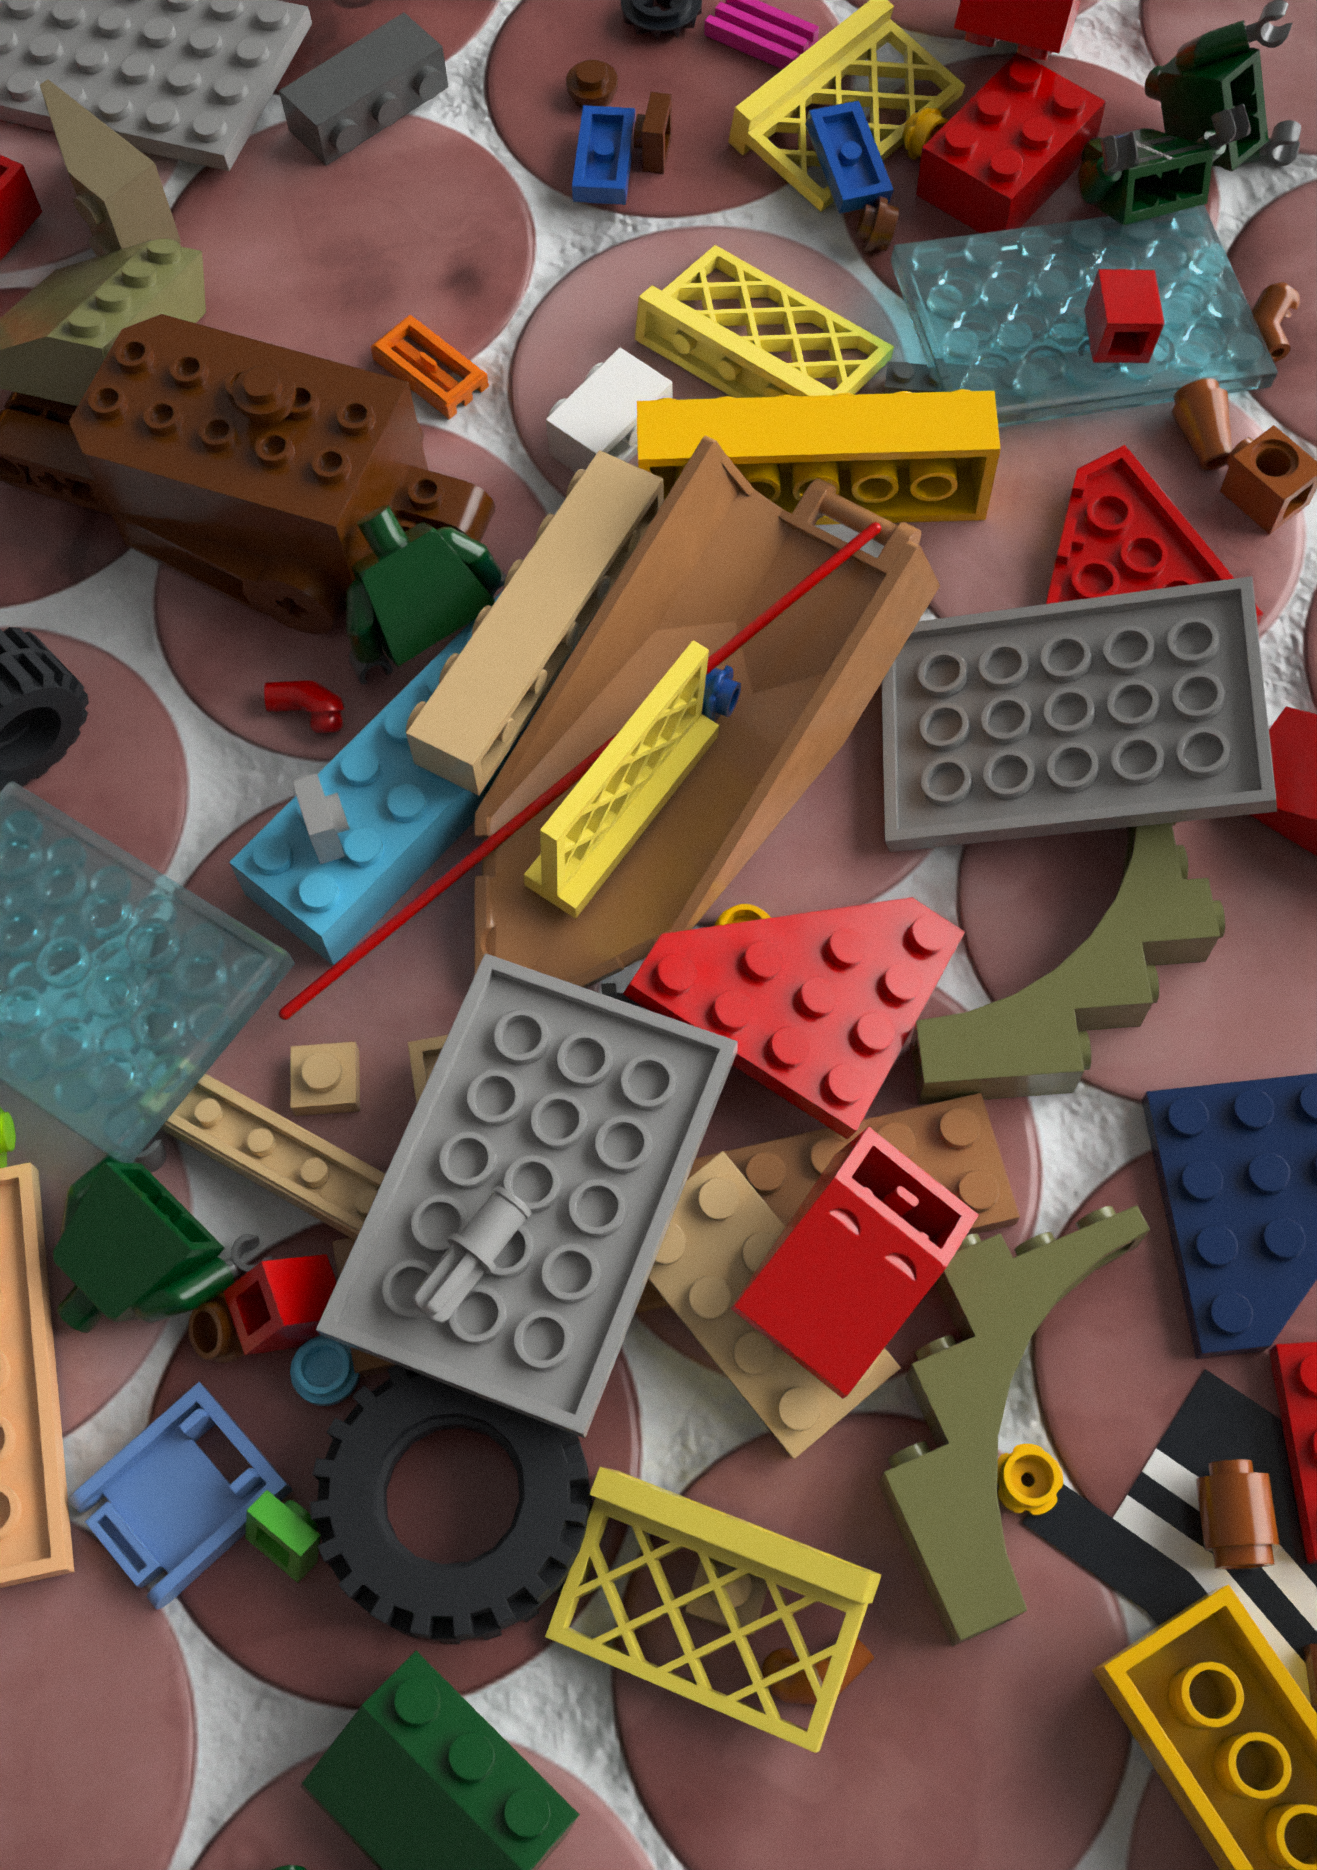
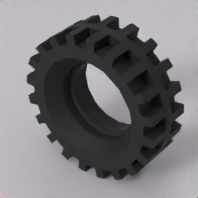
[310,1365,592,1644]

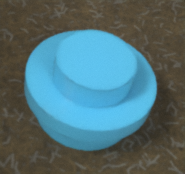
[290,1336,360,1406]

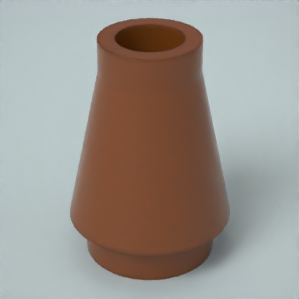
[1171,378,1233,470]

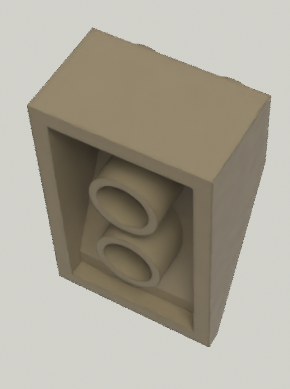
[40,79,181,257]

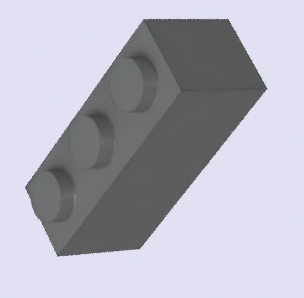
[279,12,449,166]

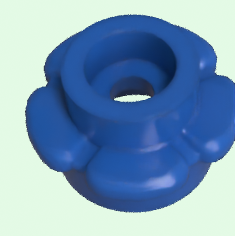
[702,665,741,722]

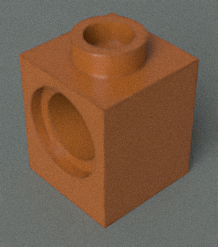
[1220,425,1317,535]

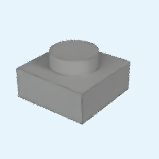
[292,773,350,865]

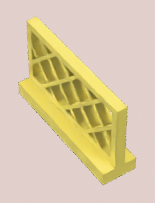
[728,0,965,212]
[635,245,894,398]
[524,640,719,919]
[545,1467,881,1753]

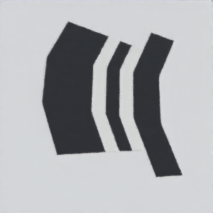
[1022,1369,1317,1704]

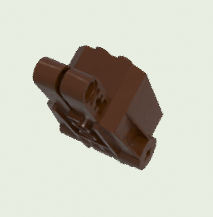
[0,314,496,634]

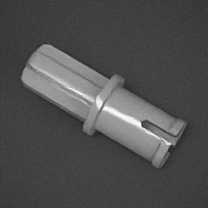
[412,1186,532,1324]

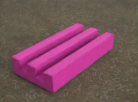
[704,0,819,69]

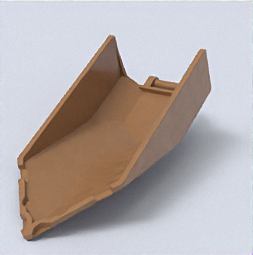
[475,435,940,988]

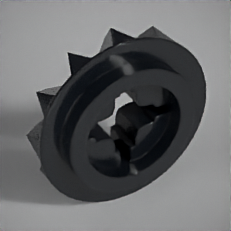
[621,0,702,40]

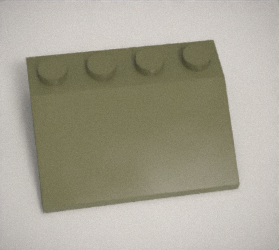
[0,239,206,406]

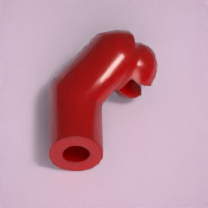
[264,680,345,733]

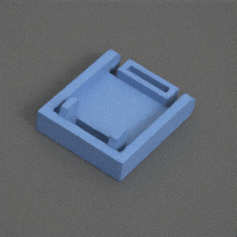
[69,1382,293,1609]

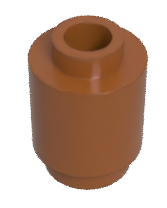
[1195,1459,1279,1569]

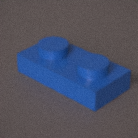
[805,100,894,214]
[572,105,636,205]

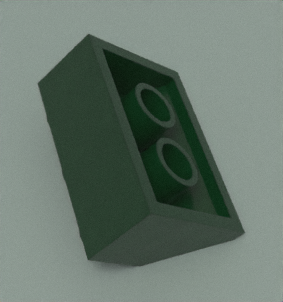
[301,1651,580,1870]

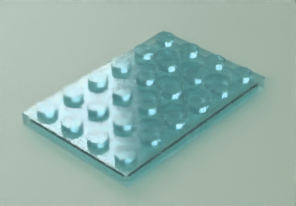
[890,205,1278,428]
[0,781,295,1163]

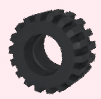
[0,627,89,794]

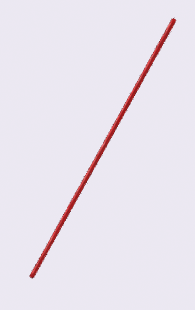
[278,522,881,1020]

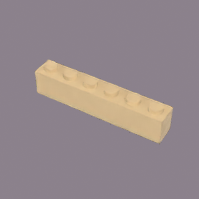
[406,450,664,796]

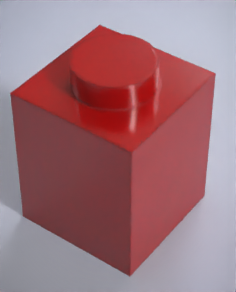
[1084,269,1165,363]
[223,1254,337,1355]

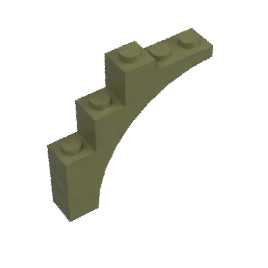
[910,822,1225,1105]
[878,1205,1150,1647]

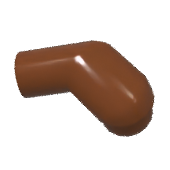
[1247,282,1300,363]
[762,1638,875,1705]

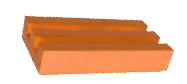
[370,315,489,420]

